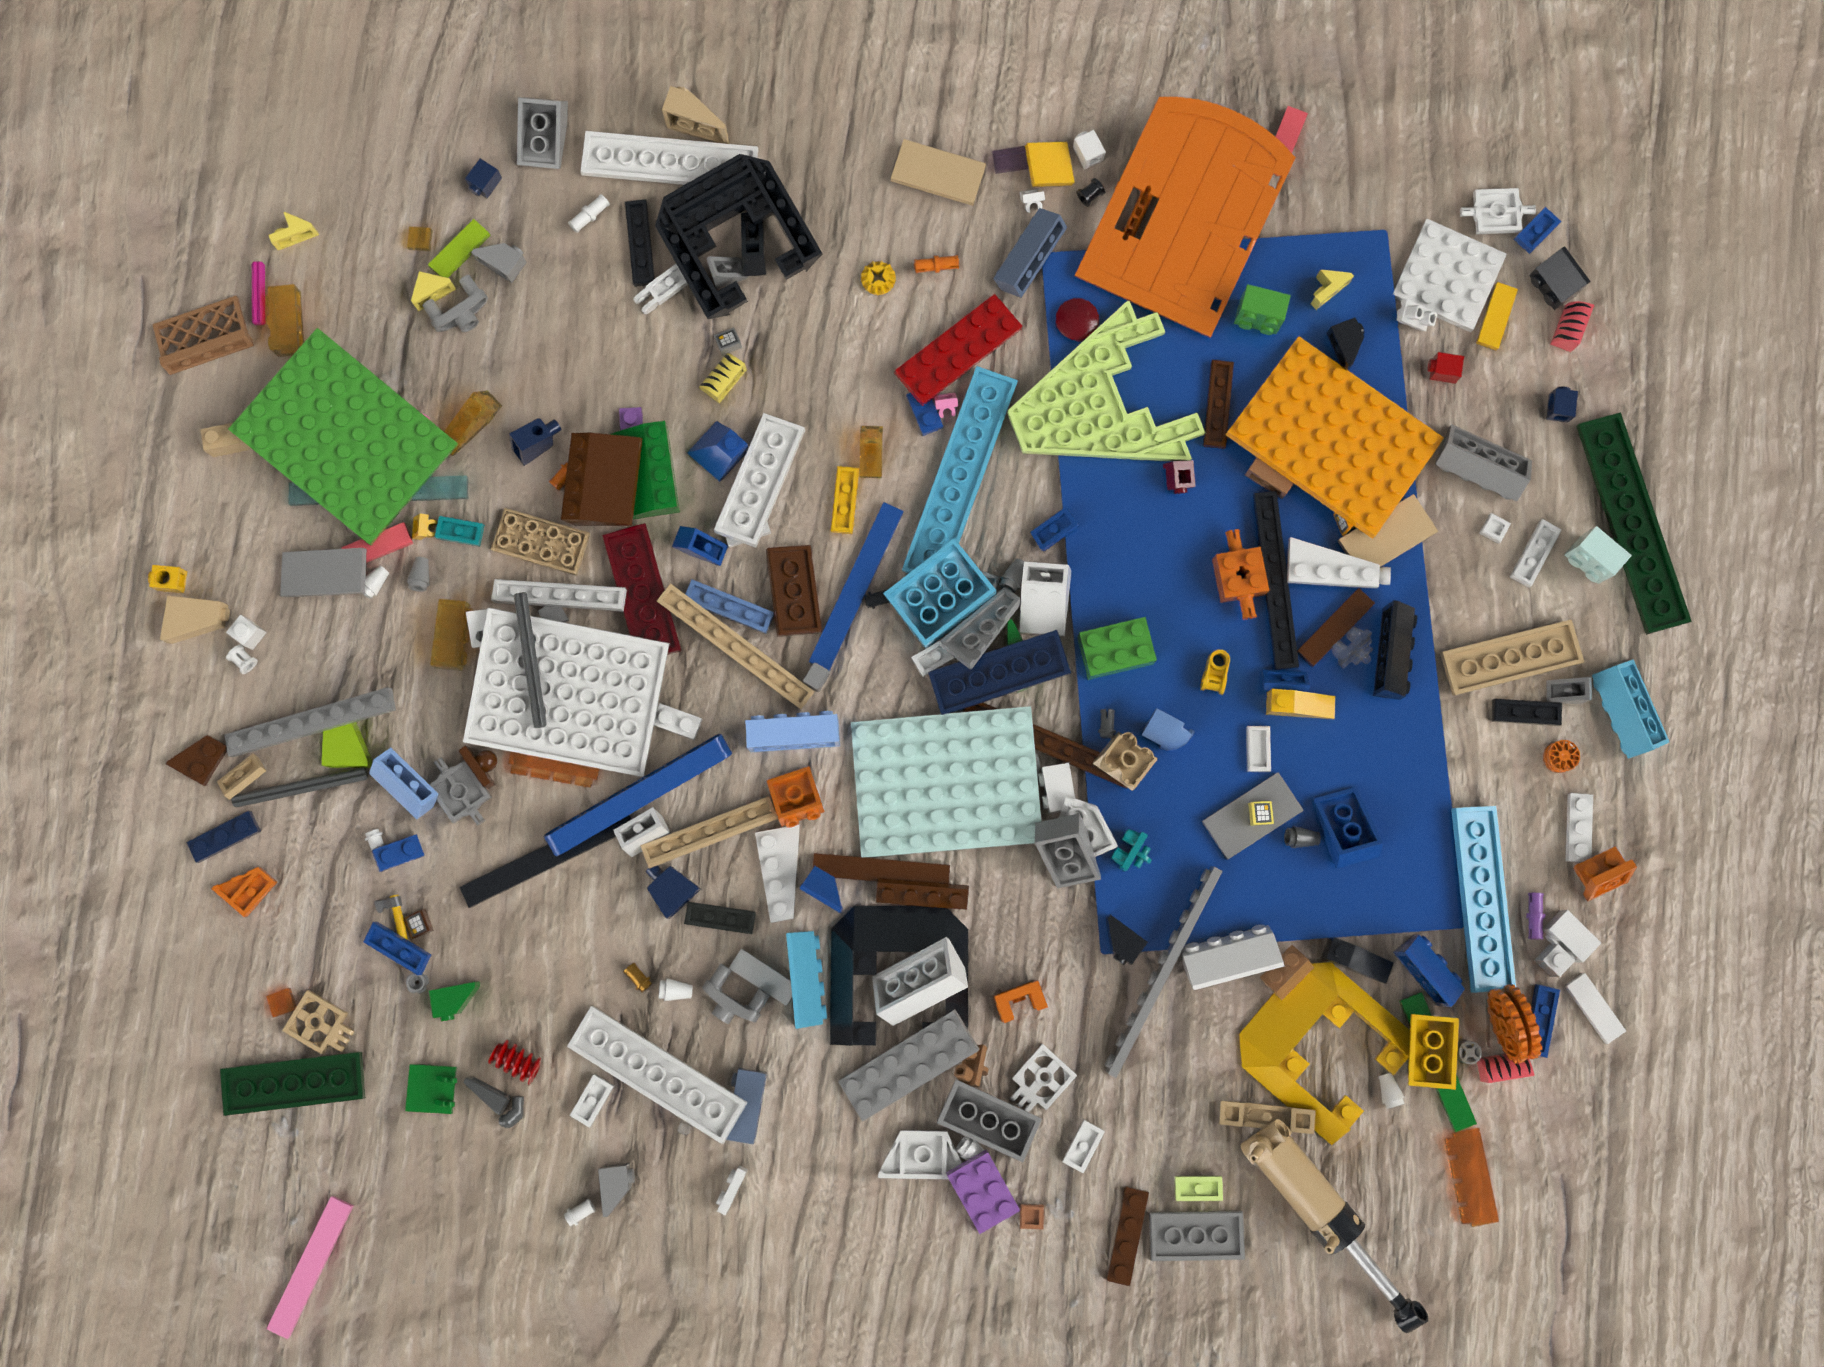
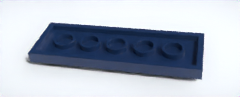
[928,630,1072,715]

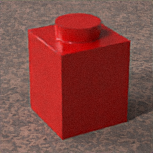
[1427,352,1464,384]

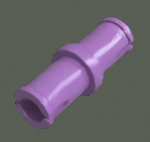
[1526,892,1545,940]

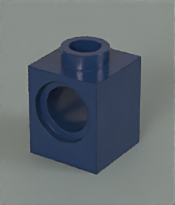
[1546,386,1578,423]

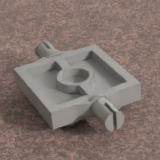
[429,757,492,826]

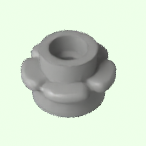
[406,973,429,994]

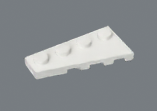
[1287,537,1380,589]
[755,824,800,923]

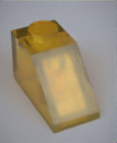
[860,426,883,478]

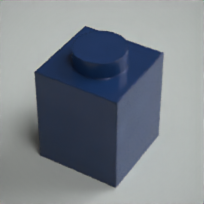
[465,158,502,199]

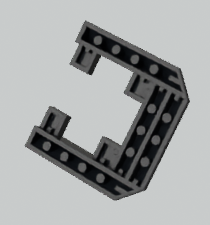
[655,154,823,319]
[830,906,968,1046]

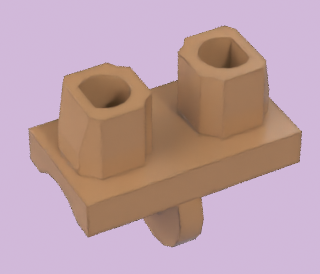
[954,1044,989,1087]

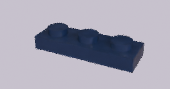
[186,811,261,863]

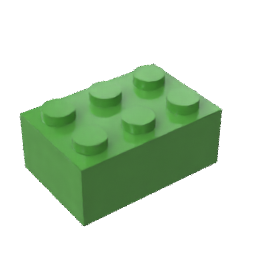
[1077,617,1157,680]

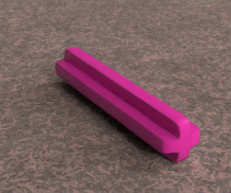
[251,261,265,326]

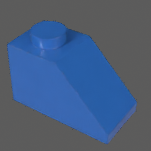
[672,526,728,566]

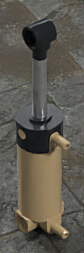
[1241,1119,1428,1333]

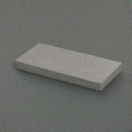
[280,548,367,598]
[1202,772,1304,860]
[1149,1210,1245,1261]

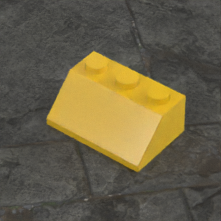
[1408,1014,1459,1090]

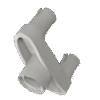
[422,275,488,332]
[702,963,770,1024]

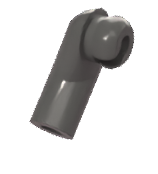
[499,1096,524,1128]

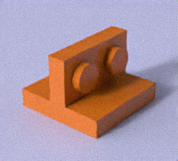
[1573,846,1637,902]

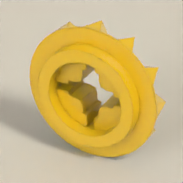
[861,260,896,295]

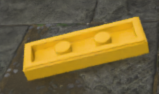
[1476,282,1518,351]
[831,466,859,534]

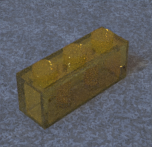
[265,284,304,357]
[430,599,473,671]

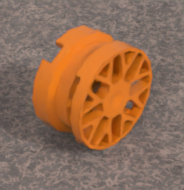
[1543,740,1580,773]

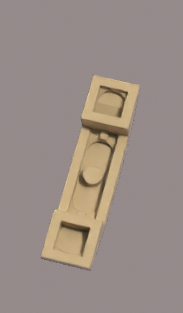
[1219,1101,1315,1134]

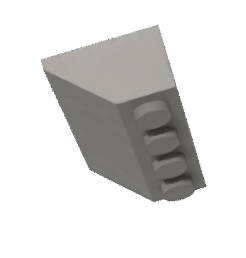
[1435,424,1532,501]
[937,1079,1042,1162]

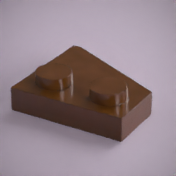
[166,735,227,786]

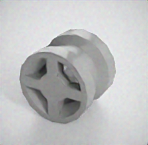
[1457,1040,1482,1064]

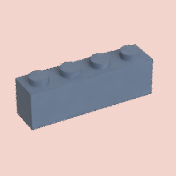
[993,208,1067,298]

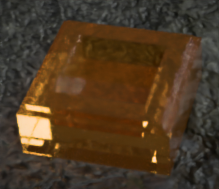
[266,988,296,1018]

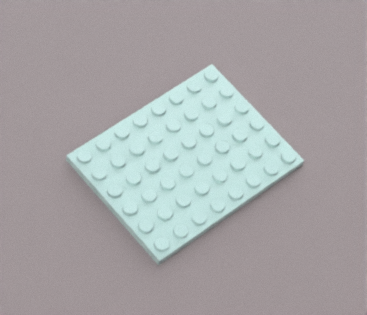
[851,706,1041,858]

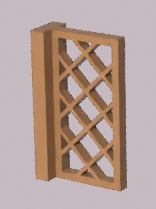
[152,296,254,375]

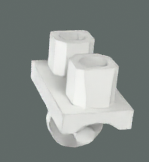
[1397,299,1437,331]

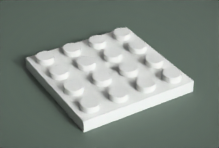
[1393,219,1507,332]

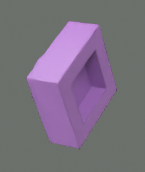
[619,407,643,431]

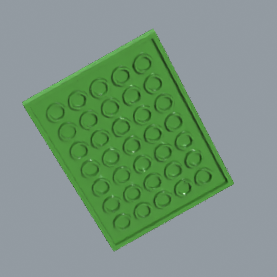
[228,328,458,545]

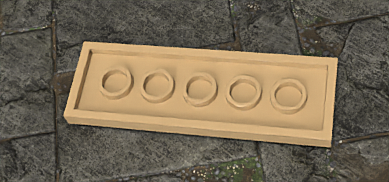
[1440,619,1584,696]

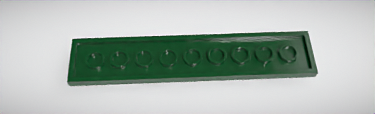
[1576,412,1692,635]

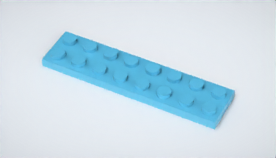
[1451,806,1516,993]

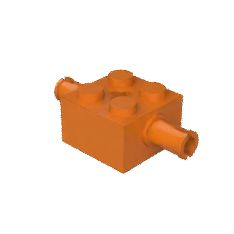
[1212,529,1270,620]

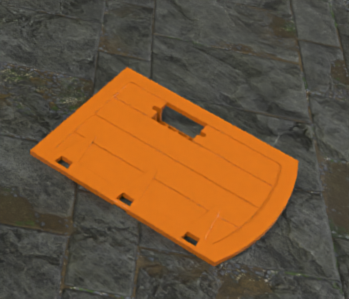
[1075,97,1296,338]

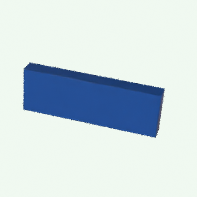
[363,921,432,975]
[1531,984,1560,1058]

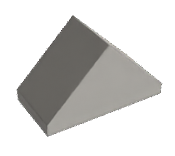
[706,256,748,289]
[1546,677,1592,704]

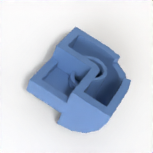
[1142,708,1195,751]

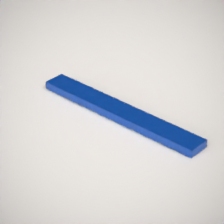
[809,502,904,672]

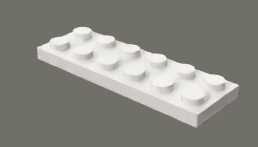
[714,413,805,548]

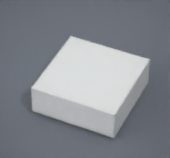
[1479,513,1511,544]

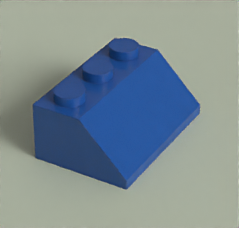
[1393,935,1465,1007]

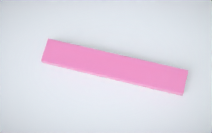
[266,1196,354,1339]

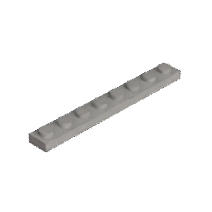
[225,687,396,757]

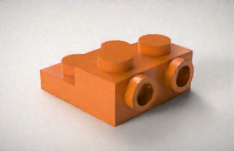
[766,766,825,828]

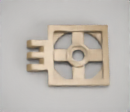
[282,990,355,1054]

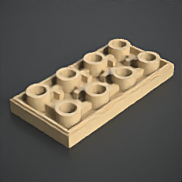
[891,139,986,206]
[1338,494,1438,567]
[491,508,590,576]

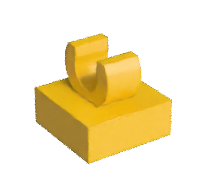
[412,513,437,540]

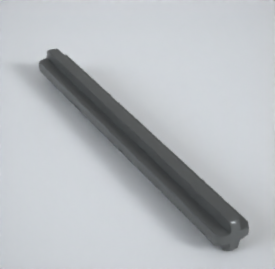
[514,592,547,728]
[232,768,368,807]

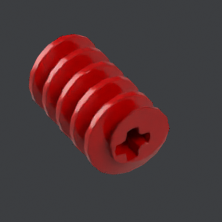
[488,1039,541,1086]

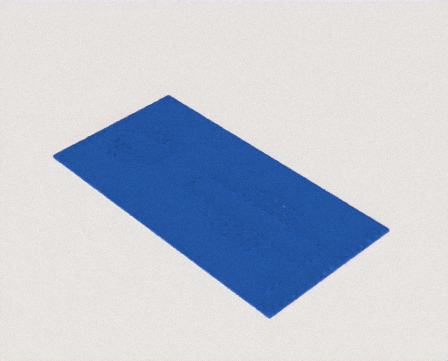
[1042,230,1464,954]

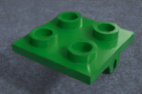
[405,1064,457,1114]

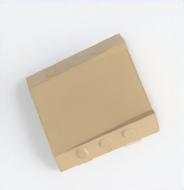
[1093,731,1158,791]

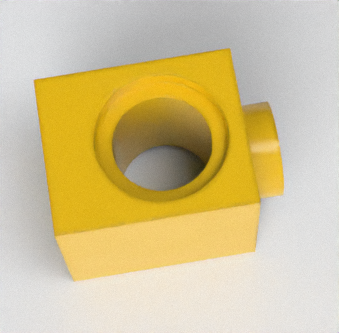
[148,565,187,593]

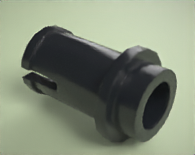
[864,589,890,609]

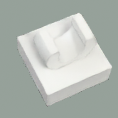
[1020,188,1045,213]

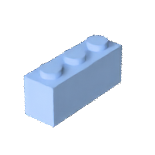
[369,747,439,819]

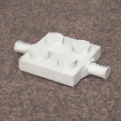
[1460,188,1536,234]

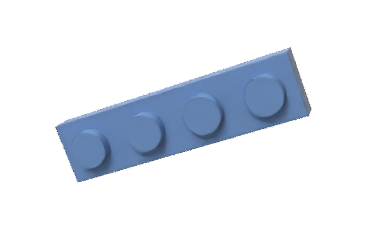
[685,579,774,634]

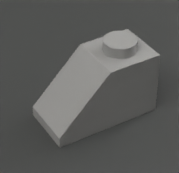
[471,243,527,283]
[598,1163,635,1217]

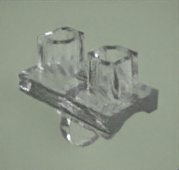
[1332,626,1373,669]

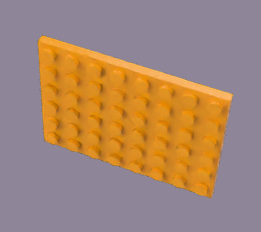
[1226,336,1444,539]

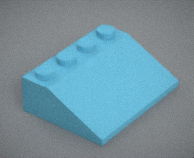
[883,538,996,649]
[786,931,827,1029]

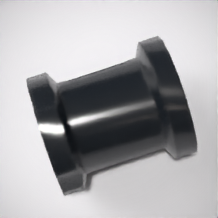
[1076,178,1106,207]

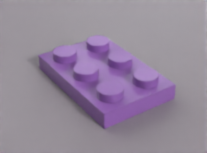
[946,1149,1020,1234]

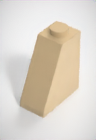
[160,596,230,644]

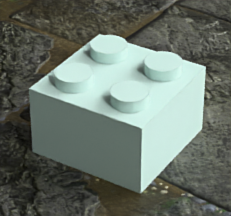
[1564,526,1632,584]

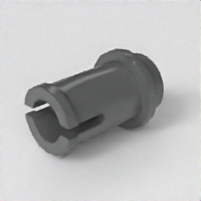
[1098,709,1116,738]

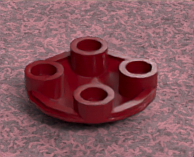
[1055,298,1099,342]

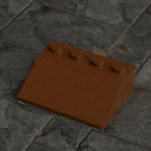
[561,432,642,526]

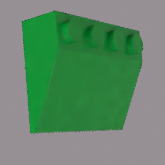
[611,420,680,520]

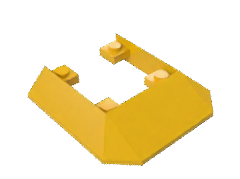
[1239,962,1410,1145]

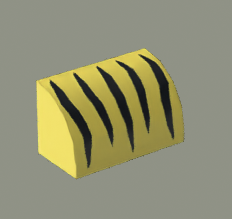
[699,353,747,404]

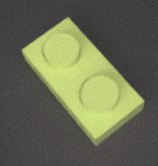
[1174,1176,1223,1201]

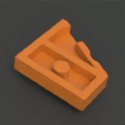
[211,867,277,917]

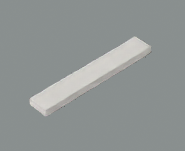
[491,579,627,611]

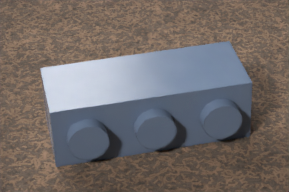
[726,1068,767,1144]

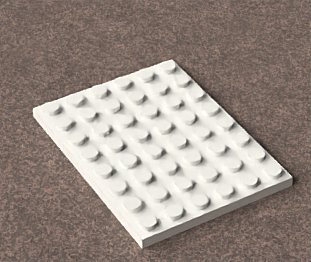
[463,608,670,777]

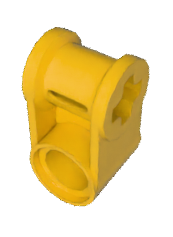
[1200,650,1230,695]

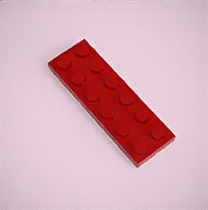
[894,294,1023,406]

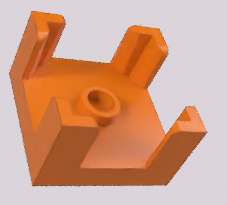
[992,980,1048,1023]

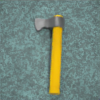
[374,894,408,940]

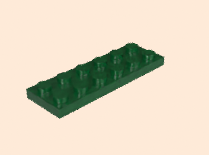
[220,1052,366,1116]

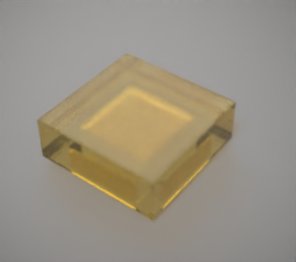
[407,226,433,251]

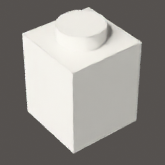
[1073,130,1106,170]
[226,615,267,650]
[1534,944,1575,977]

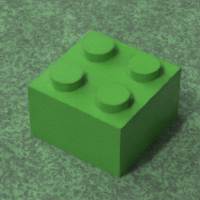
[1234,284,1291,335]

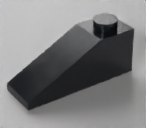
[741,212,766,277]
[1321,937,1394,984]

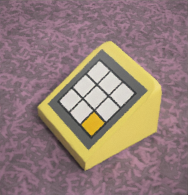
[1248,801,1274,826]

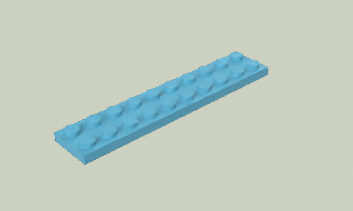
[902,366,1018,573]

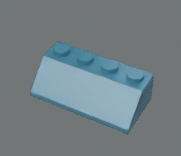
[1592,659,1670,759]

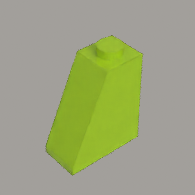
[321,722,373,768]

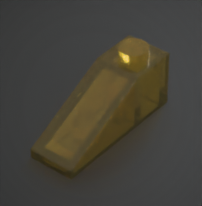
[444,390,502,456]

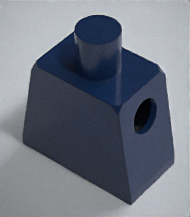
[509,418,562,466]
[645,865,701,919]

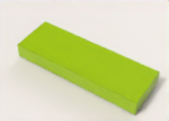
[428,219,491,278]

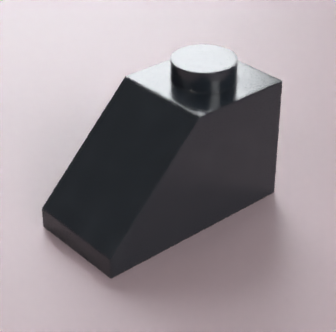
[1326,317,1364,370]
[1105,914,1148,965]

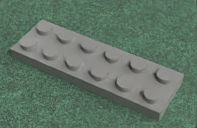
[838,1009,980,1121]

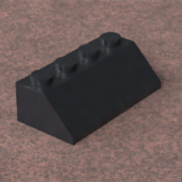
[1373,600,1417,700]

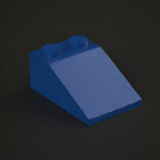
[1313,787,1383,869]

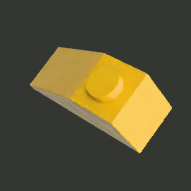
[1266,689,1335,719]

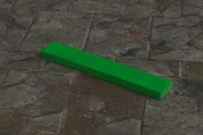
[1399,992,1477,1132]

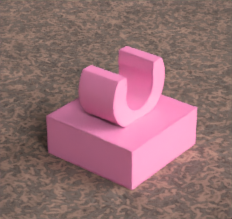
[934,393,958,418]

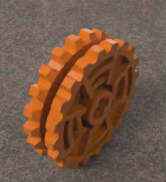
[1487,984,1542,1064]

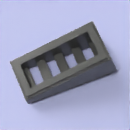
[463,1076,512,1115]

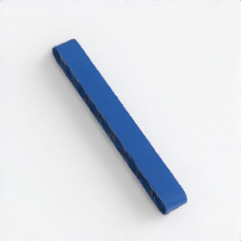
[543,733,732,856]

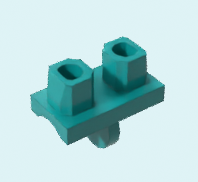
[1111,829,1152,872]

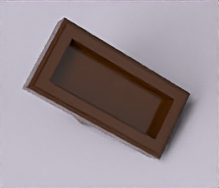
[459,745,497,789]

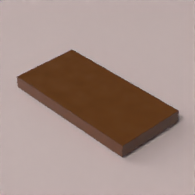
[766,545,822,637]

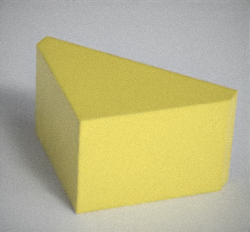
[411,271,456,311]

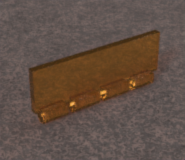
[508,752,600,788]
[1444,1128,1499,1227]

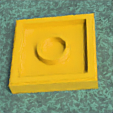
[1025,142,1075,187]

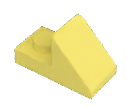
[268,212,319,251]
[1311,270,1354,310]

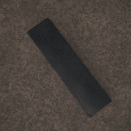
[625,199,655,287]

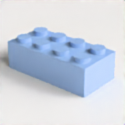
[745,711,840,753]

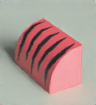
[1551,301,1594,352]
[1477,1053,1535,1083]

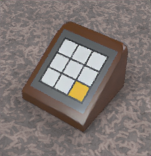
[404,909,434,940]

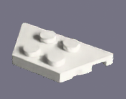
[878,1130,962,1179]

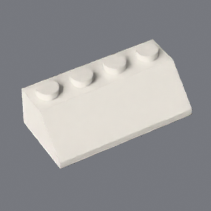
[1181,925,1284,990]
[872,937,968,1026]

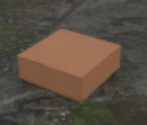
[1020,1204,1044,1229]

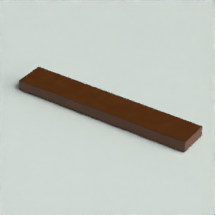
[813,853,950,884]

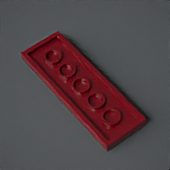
[602,523,682,655]

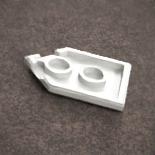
[1059,795,1118,857]

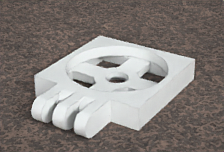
[1010,1044,1077,1112]

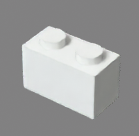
[1038,763,1075,814]
[613,807,671,857]
[1543,910,1601,963]

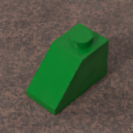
[429,982,480,1022]

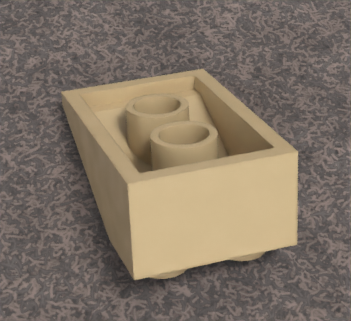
[662,86,730,144]

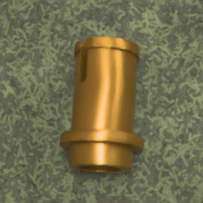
[623,962,652,993]

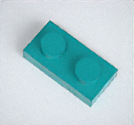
[434,516,485,547]

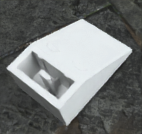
[1020,562,1072,636]

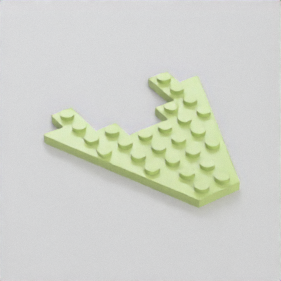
[1007,301,1205,462]

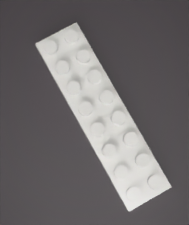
[581,131,758,185]
[567,1006,748,1144]

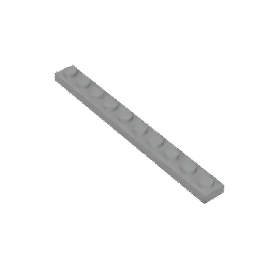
[1105,866,1222,1078]

